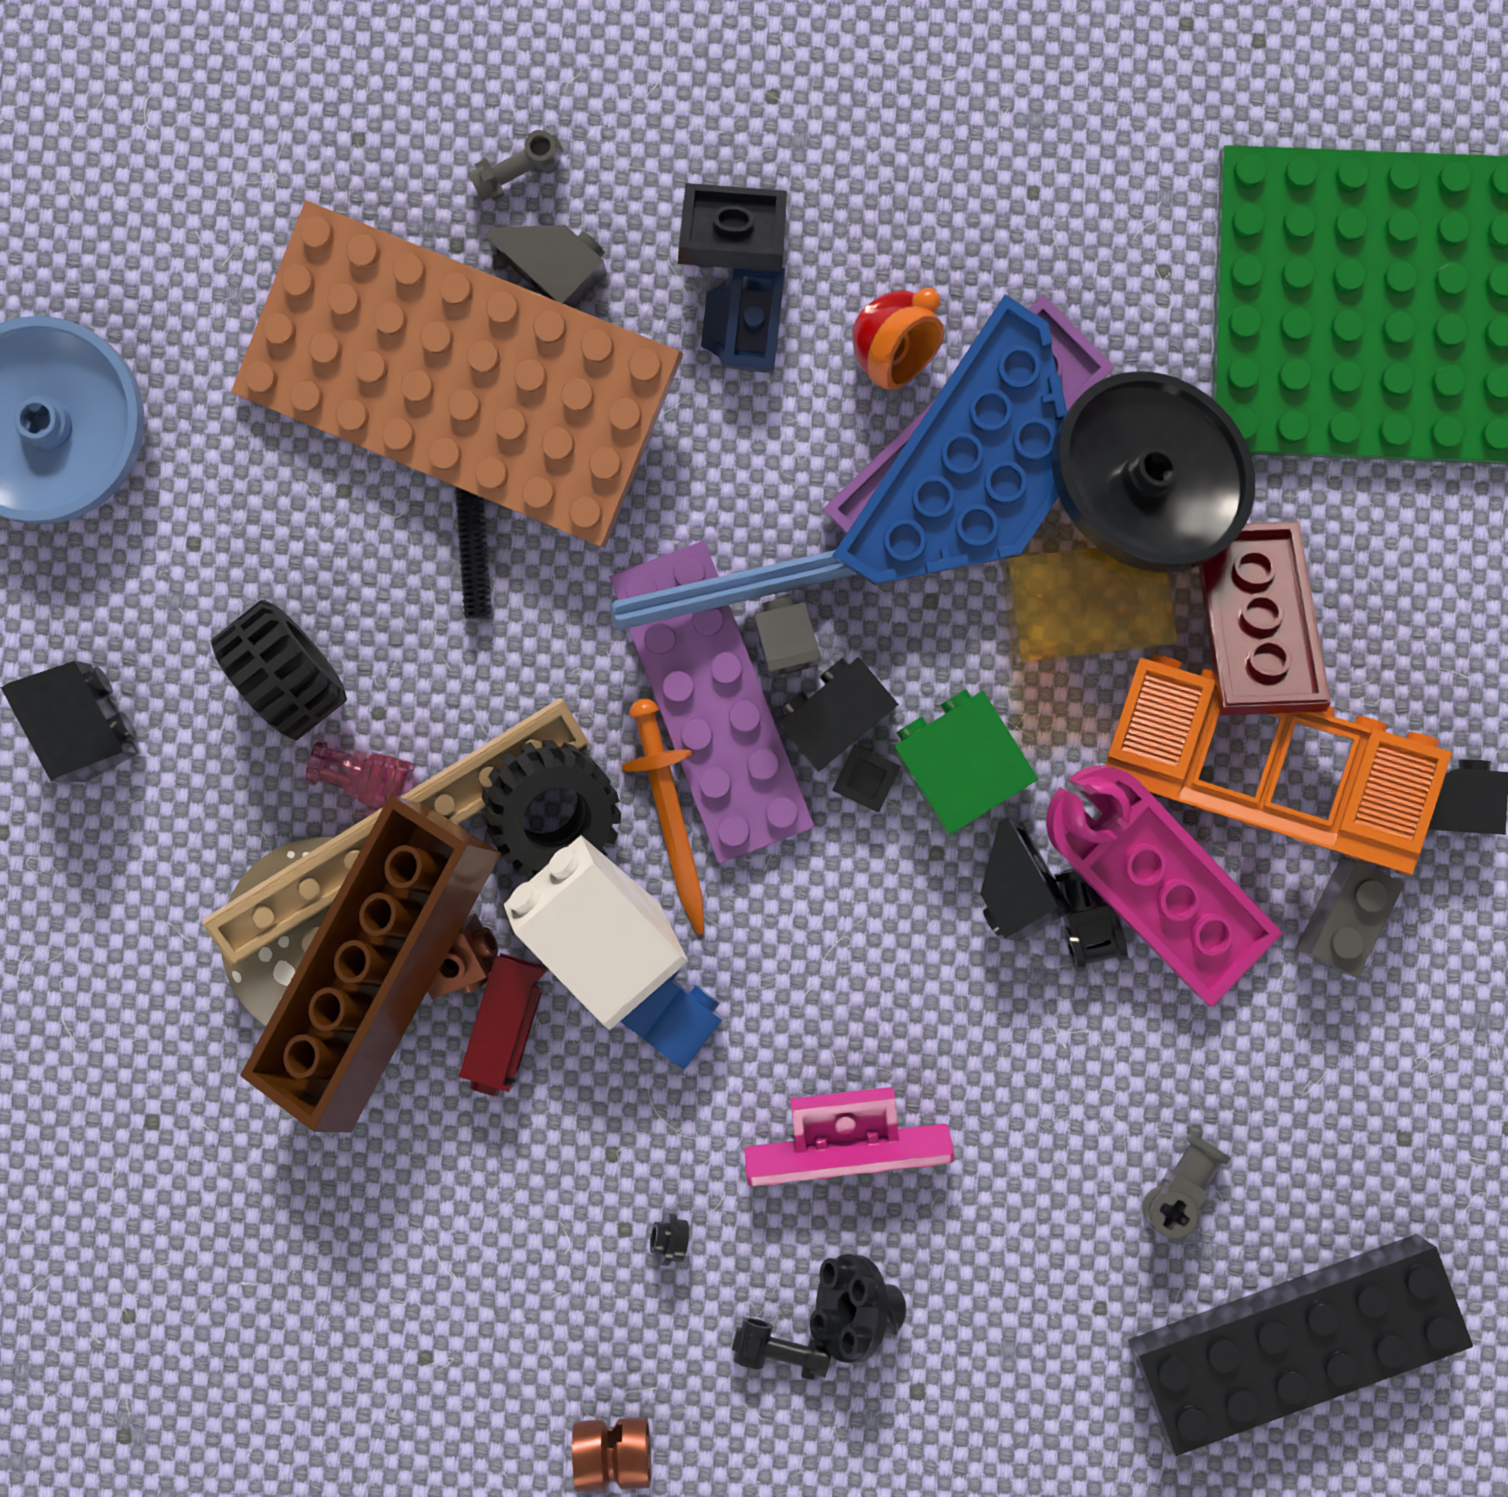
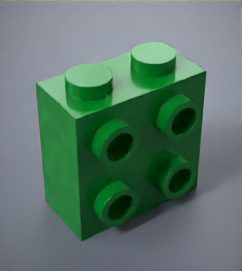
[891,689,1039,835]

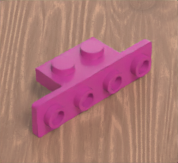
[744,1087,955,1186]

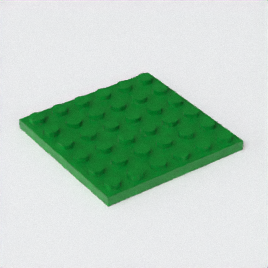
[1212,145,1508,465]

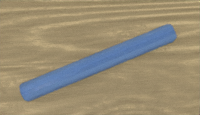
[610,550,856,630]

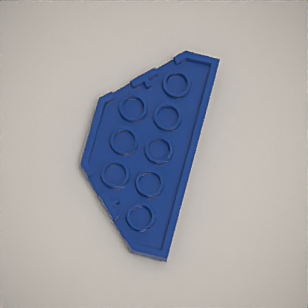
[832,294,1067,585]

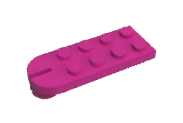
[1046,765,1283,1007]

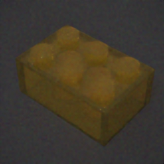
[1001,548,1177,666]

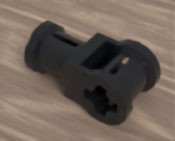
[1054,868,1128,973]

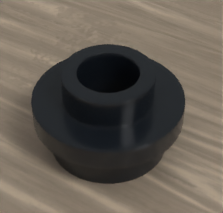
[650,1212,689,1266]

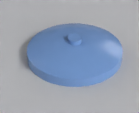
[0,316,145,524]

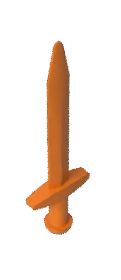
[621,699,704,935]

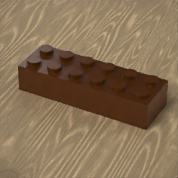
[240,795,501,1133]

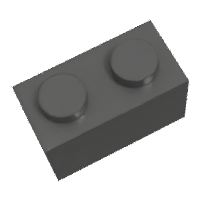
[1295,859,1405,978]

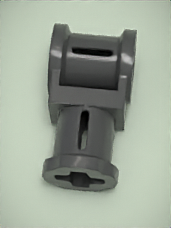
[1142,1133,1231,1239]

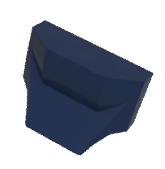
[701,267,785,374]

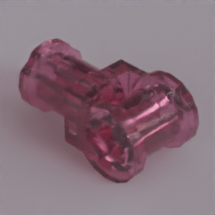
[305,739,416,808]

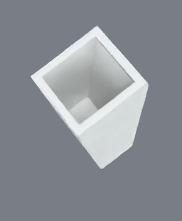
[503,835,688,1030]

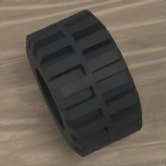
[211,599,347,741]
[481,740,621,877]

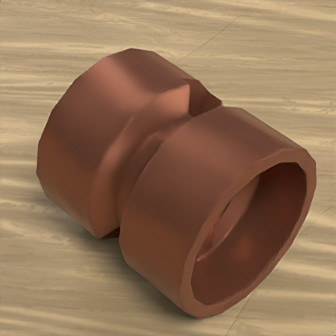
[572,1417,651,1492]

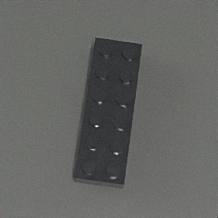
[1128,1234,1474,1456]

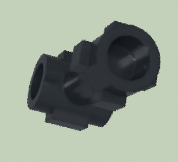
[732,1318,831,1380]

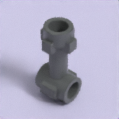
[468,129,563,202]

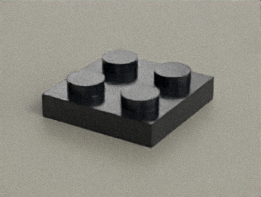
[678,183,787,272]

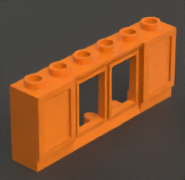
[1105,654,1452,876]

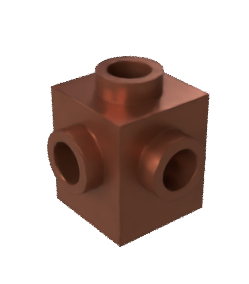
[428,913,498,999]

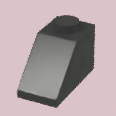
[485,225,607,308]
[754,597,821,678]

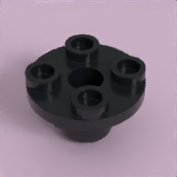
[809,1254,906,1363]

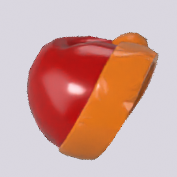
[852,288,945,390]

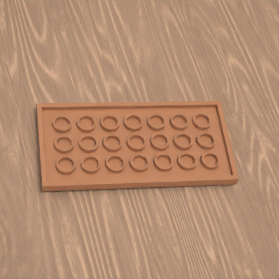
[231,200,684,548]

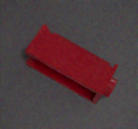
[459,953,549,1096]

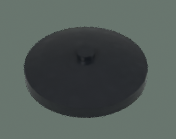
[1052,371,1255,573]

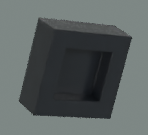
[832,744,901,813]

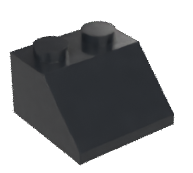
[0,661,139,783]

